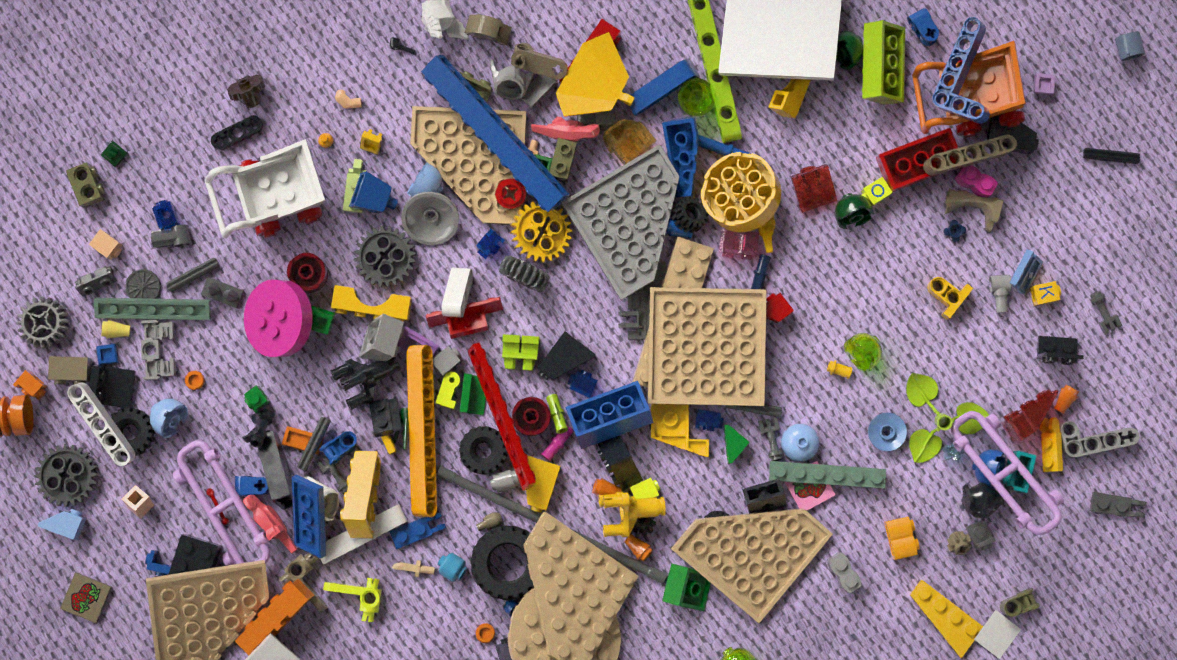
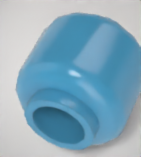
[437,553,467,582]

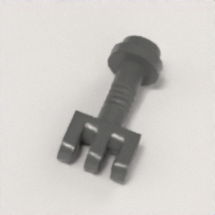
[1090,290,1122,335]
[758,417,784,461]
[317,456,348,495]

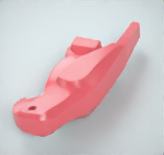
[531,117,600,142]
[243,495,297,553]

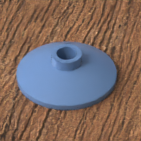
[868,413,907,451]

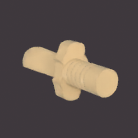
[392,560,435,577]

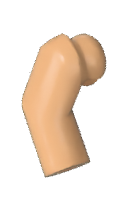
[335,90,362,109]

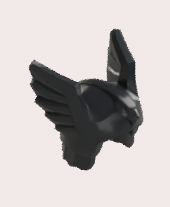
[961,483,1014,521]

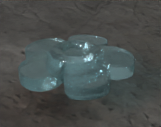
[942,441,965,461]

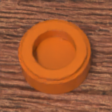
[185,371,205,390]
[476,623,495,643]

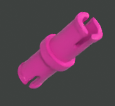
[541,426,574,462]

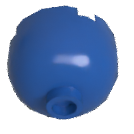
[972,449,1006,489]

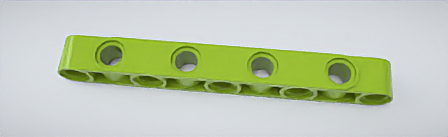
[688,0,742,144]

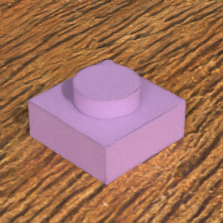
[1033,73,1055,95]

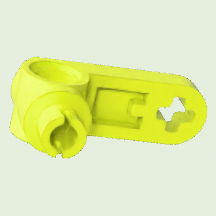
[323,578,382,622]

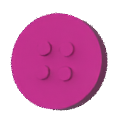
[244,280,312,357]

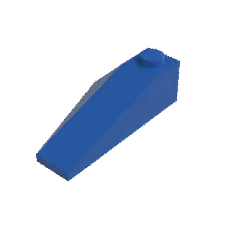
[662,117,699,198]

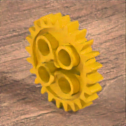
[510,201,572,263]

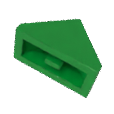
[724,425,749,464]

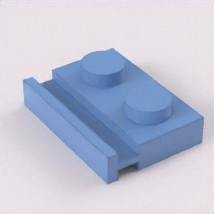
[1009,249,1043,295]

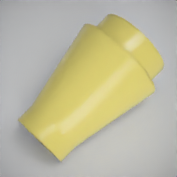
[101,320,130,339]

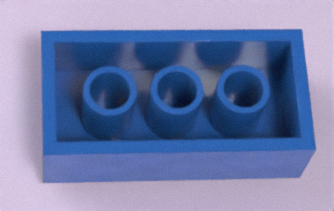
[565,381,654,449]

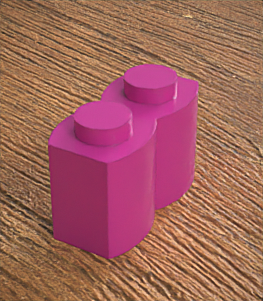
[954,165,998,197]

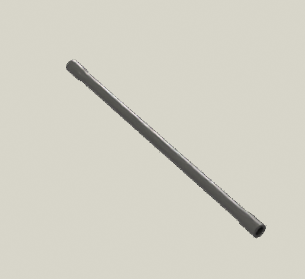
[436,466,667,584]

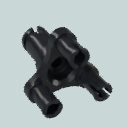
[330,357,401,411]

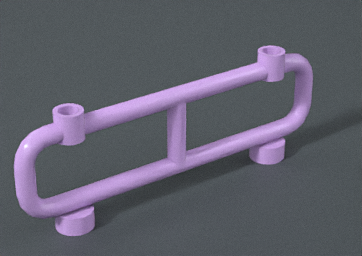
[951,411,1064,535]
[173,440,270,566]

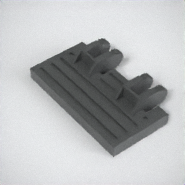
[618,263,666,340]

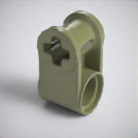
[1000,588,1040,617]

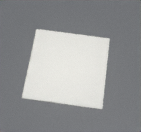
[974,610,1021,659]

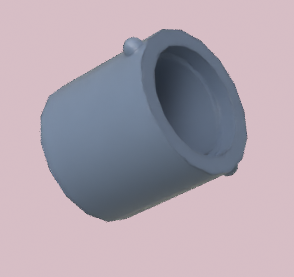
[1115,31,1145,61]

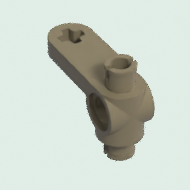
[511,43,568,79]
[279,552,328,613]

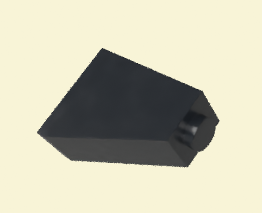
[985,113,1039,155]
[537,331,596,380]

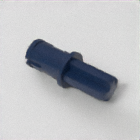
[751,254,771,290]

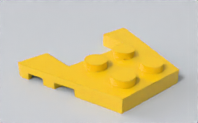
[651,404,709,457]

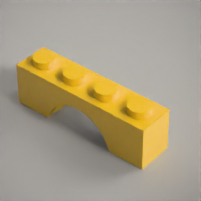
[768,79,811,119]
[331,285,412,322]

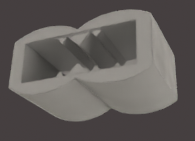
[827,552,862,593]

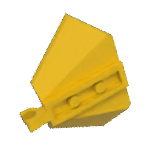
[556,32,635,117]

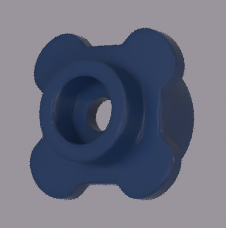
[943,220,966,242]

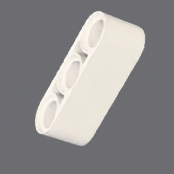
[442,267,473,317]

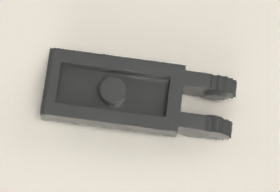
[1090,492,1147,518]

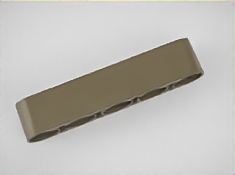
[923,135,1017,175]

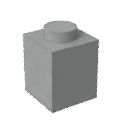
[433,346,461,376]

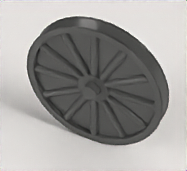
[125,269,161,299]

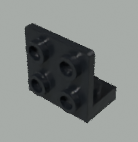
[1037,336,1084,365]
[88,365,136,408]

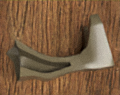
[944,188,1004,232]

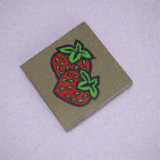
[60,572,112,623]

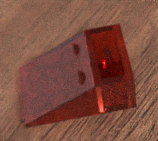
[1001,389,1058,442]

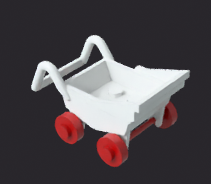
[205,139,325,238]

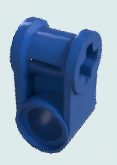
[907,8,939,46]
[319,431,357,466]
[235,476,270,496]

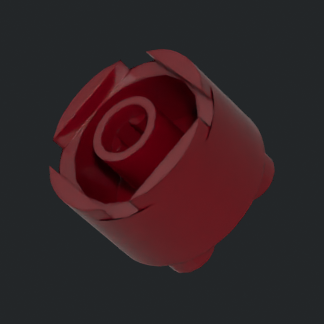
[287,253,328,293]
[512,397,551,436]

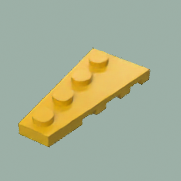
[910,580,983,658]

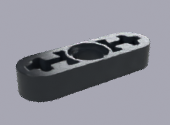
[211,115,263,150]

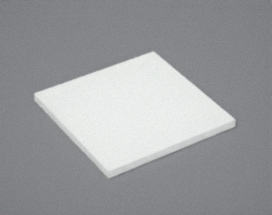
[719,0,842,81]

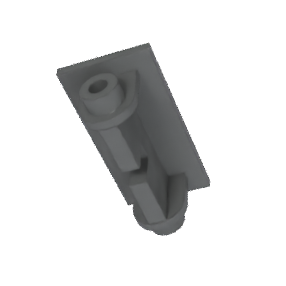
[75,266,117,296]

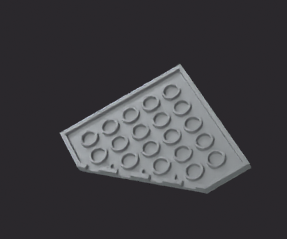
[561,144,679,301]

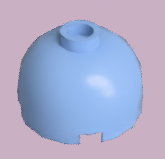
[407,162,442,197]
[150,398,188,438]
[781,424,820,462]

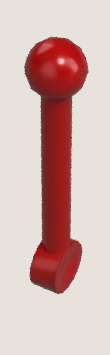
[206,488,229,525]

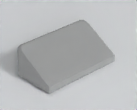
[520,75,558,110]

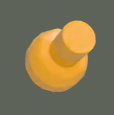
[318,133,333,148]

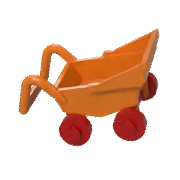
[912,41,1026,137]

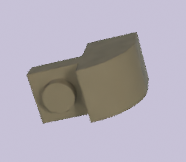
[465,14,512,45]

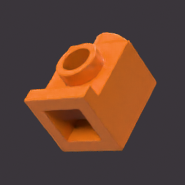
[13,370,47,400]

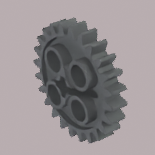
[354,226,416,288]
[34,444,99,507]

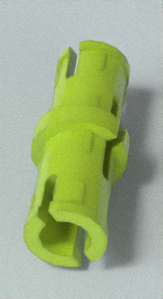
[546,394,568,434]

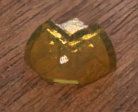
[603,119,657,165]

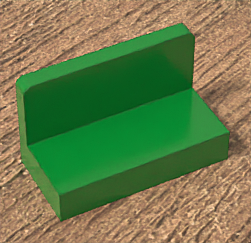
[460,373,486,415]

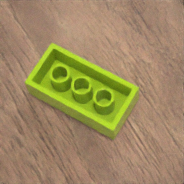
[862,20,905,105]

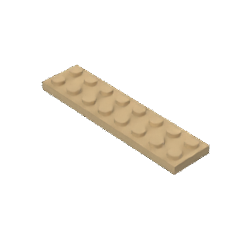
[632,237,714,388]

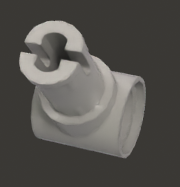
[989,275,1012,313]

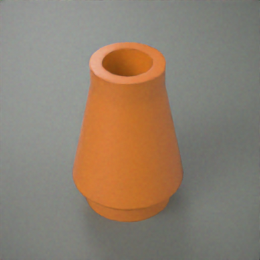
[1054,384,1079,414]
[592,478,622,497]
[624,534,653,562]

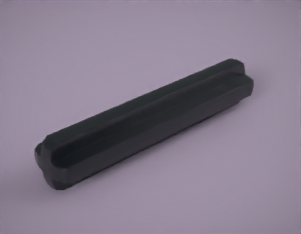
[1083,148,1140,164]

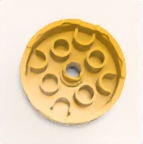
[701,152,781,232]

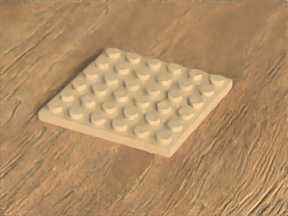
[648,287,766,406]

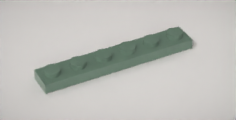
[94,298,211,320]
[769,461,886,488]

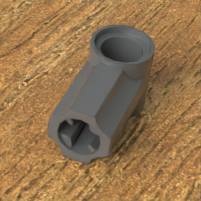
[151,224,191,248]

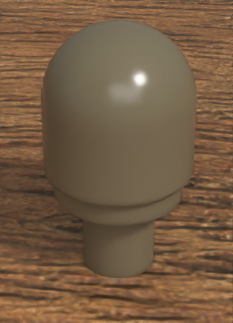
[476,512,503,531]

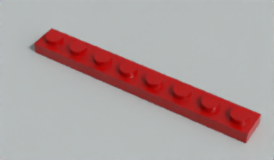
[467,342,536,491]

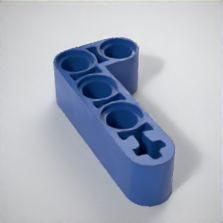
[629,59,700,116]

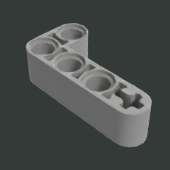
[1059,421,1140,458]

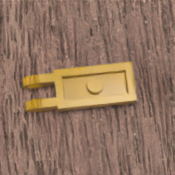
[1039,417,1063,472]

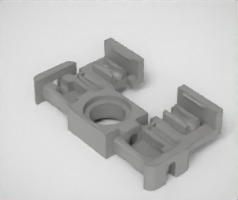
[141,320,176,380]

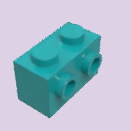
[1002,451,1037,493]

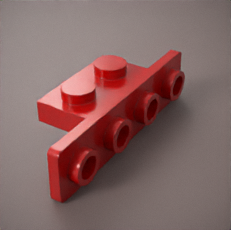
[426,297,503,339]

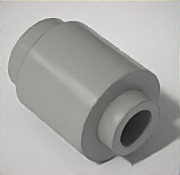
[490,470,520,493]

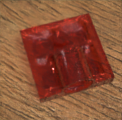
[790,164,838,213]

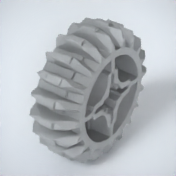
[16,296,70,348]

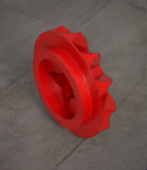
[495,178,526,209]

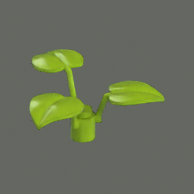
[906,373,989,463]

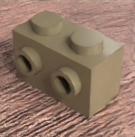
[48,356,93,385]

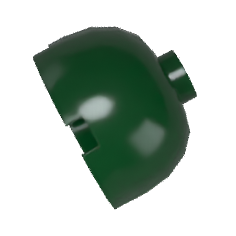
[836,31,863,70]
[835,193,874,229]

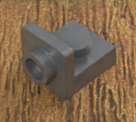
[966,520,996,550]

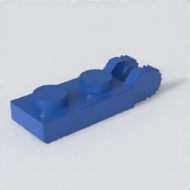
[389,513,446,549]

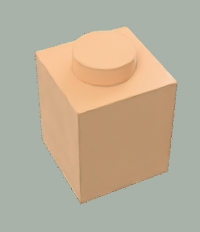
[89,229,122,260]
[122,485,154,519]

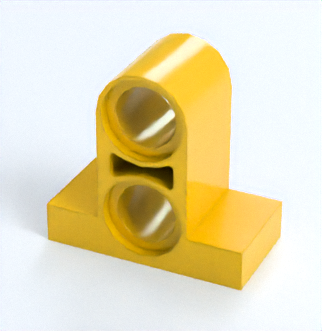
[927,277,973,320]

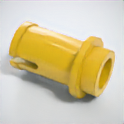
[827,360,852,379]

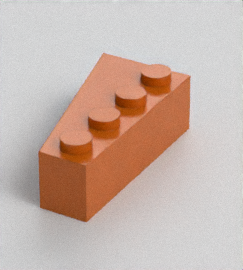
[235,579,314,656]

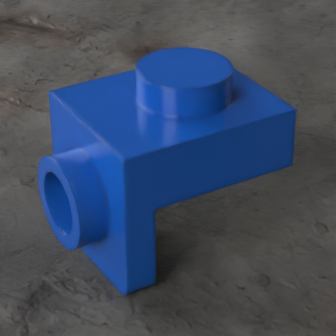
[145,550,171,576]

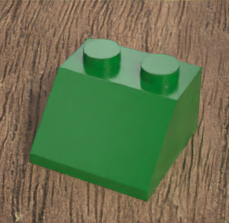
[662,563,711,611]

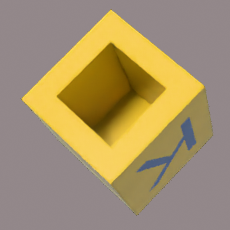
[1030,281,1061,306]

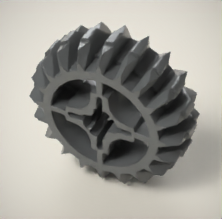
[499,256,550,292]

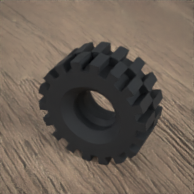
[104,408,156,456]
[459,426,508,475]

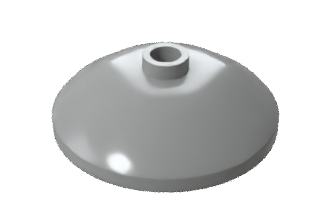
[401,192,459,245]

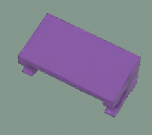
[397,326,440,358]

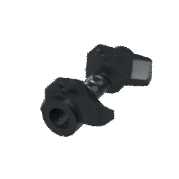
[242,408,275,448]

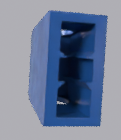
[349,171,398,213]

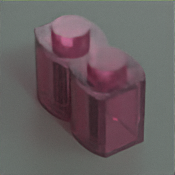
[718,229,759,260]

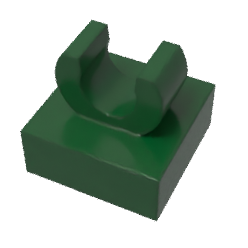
[101,140,128,168]

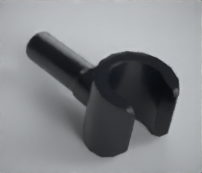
[390,37,415,54]

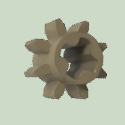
[947,531,972,555]

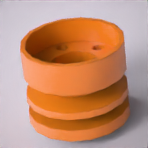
[0,395,34,437]

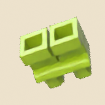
[502,334,540,371]

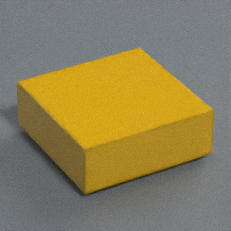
[381,435,398,455]

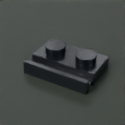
[369,396,403,438]

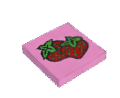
[784,461,836,511]

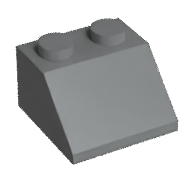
[359,314,404,361]

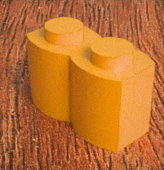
[884,516,920,560]

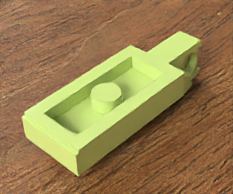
[343,159,366,213]

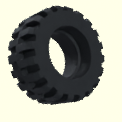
[470,525,534,600]

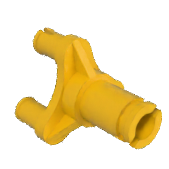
[598,492,666,537]

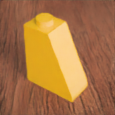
[526,455,561,513]

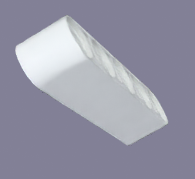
[67,383,135,466]
[320,504,408,565]

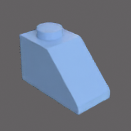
[38,509,86,540]

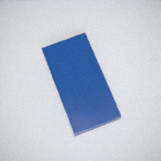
[292,475,326,558]

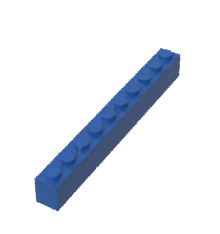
[421,55,569,212]

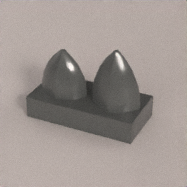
[201,277,244,308]

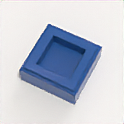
[96,344,119,365]

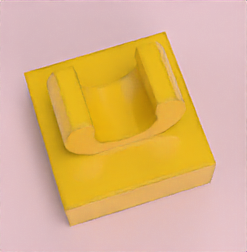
[360,129,382,155]

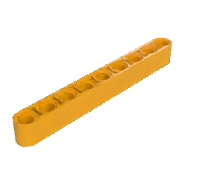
[407,345,437,517]

